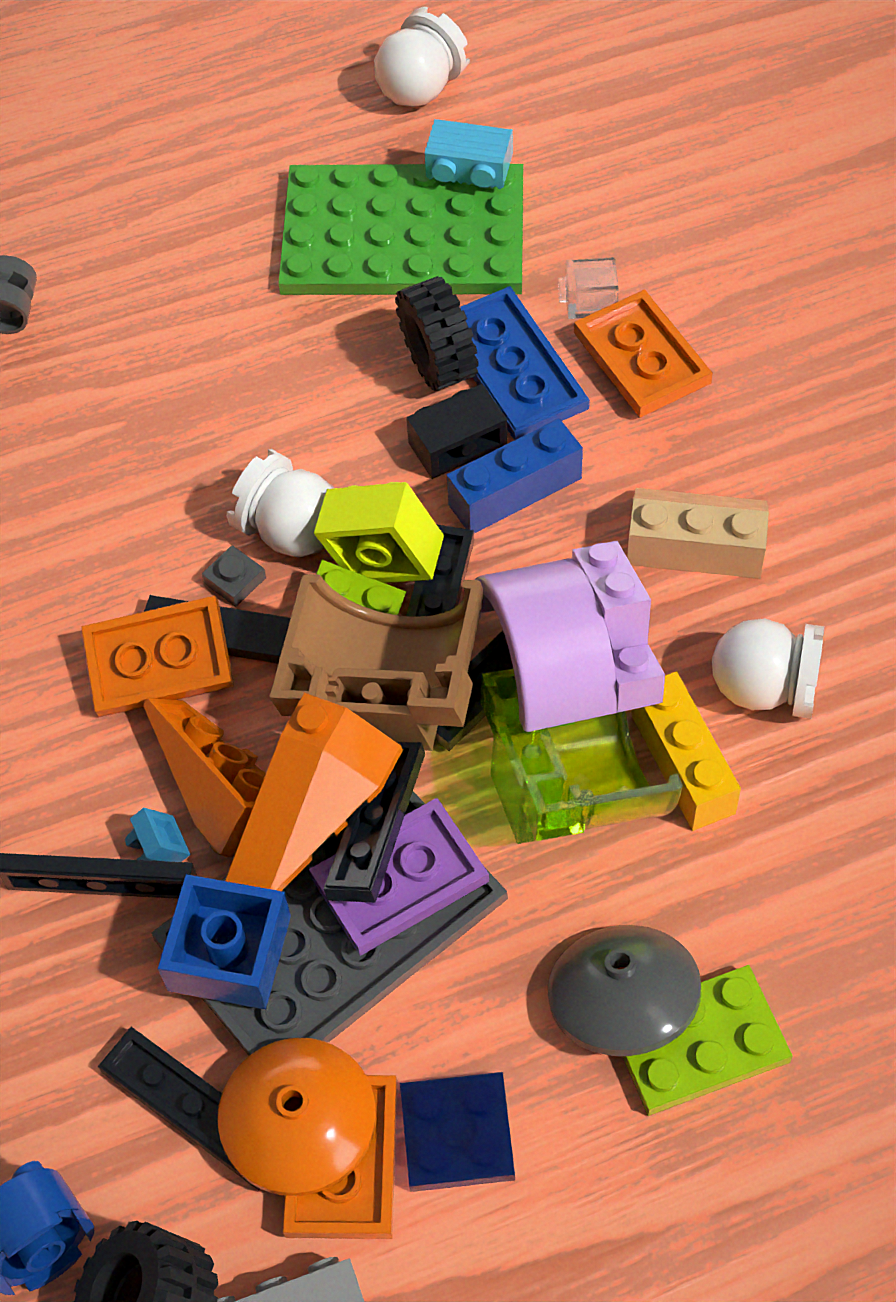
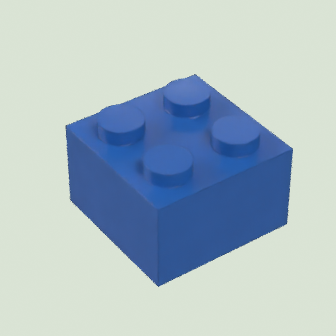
[158,874,291,1010]

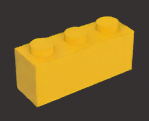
[631,671,741,831]

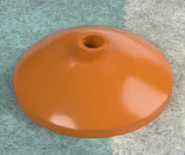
[218,1038,376,1196]

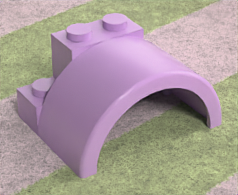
[475,541,665,732]

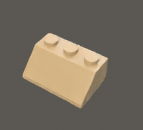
[627,488,769,579]

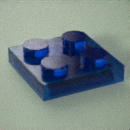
[400,1072,515,1192]

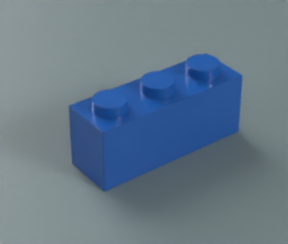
[447,418,583,534]

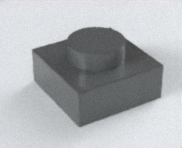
[202,545,266,607]

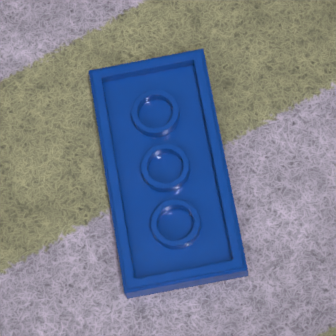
[460,286,590,440]

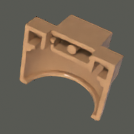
[269,574,484,751]

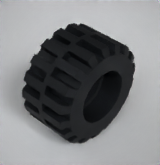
[73,1221,218,1302]

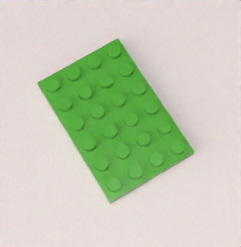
[279,164,523,295]

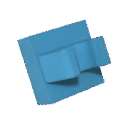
[125,807,191,862]

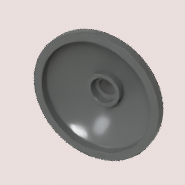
[548,925,701,1056]

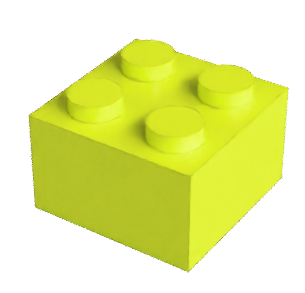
[314,482,444,583]

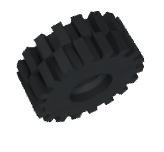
[395,276,479,391]

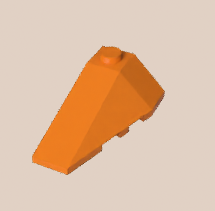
[225,692,403,891]
[143,698,266,857]

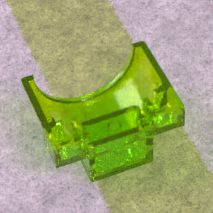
[480,669,683,844]

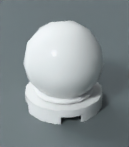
[374,7,470,107]
[227,449,334,558]
[712,618,825,719]

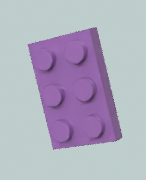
[309,798,489,956]

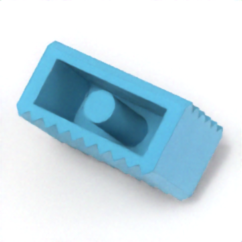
[425,119,513,189]

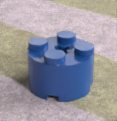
[0,1161,95,1295]

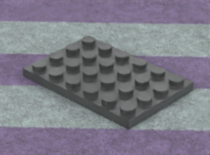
[151,791,508,1056]

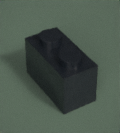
[406,384,507,479]

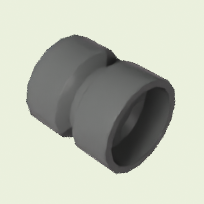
[0,255,37,334]

